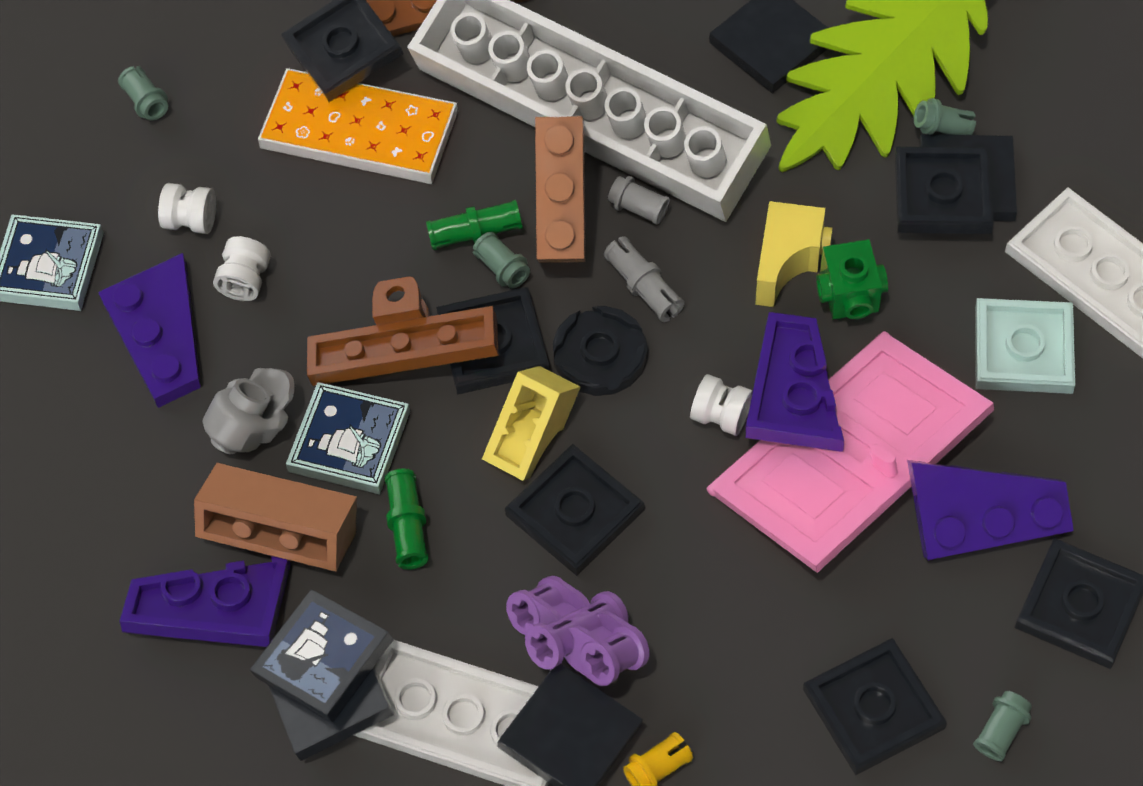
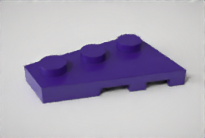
[98,253,201,408]
[745,312,844,452]
[907,460,1074,560]
[119,556,291,647]

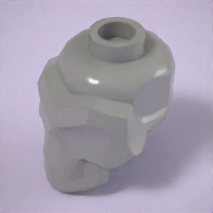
[202,368,295,454]

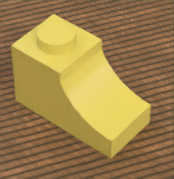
[755,201,833,307]
[482,366,581,481]

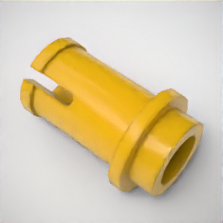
[623,732,693,786]

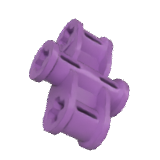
[506,576,649,686]

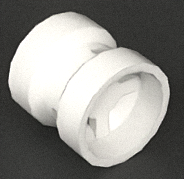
[158,183,216,234]
[213,236,271,301]
[690,374,753,436]

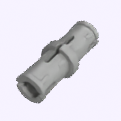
[604,236,685,322]

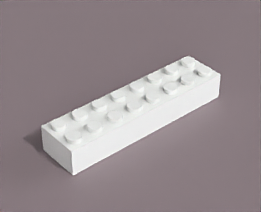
[407,0,771,222]

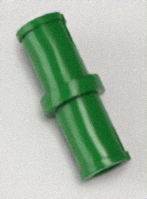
[426,199,523,250]
[385,468,428,570]

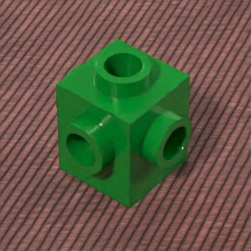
[816,239,888,320]

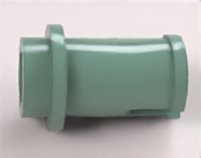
[118,66,168,121]
[914,98,976,135]
[473,232,530,289]
[973,691,1032,762]

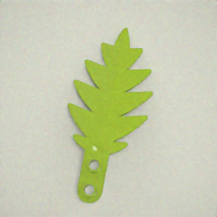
[776,0,988,172]

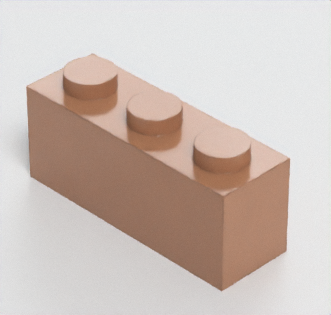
[535,116,586,263]
[194,463,357,571]

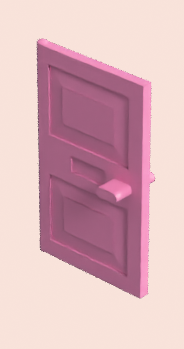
[707,331,994,573]

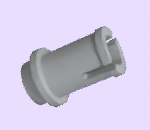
[608,176,670,225]

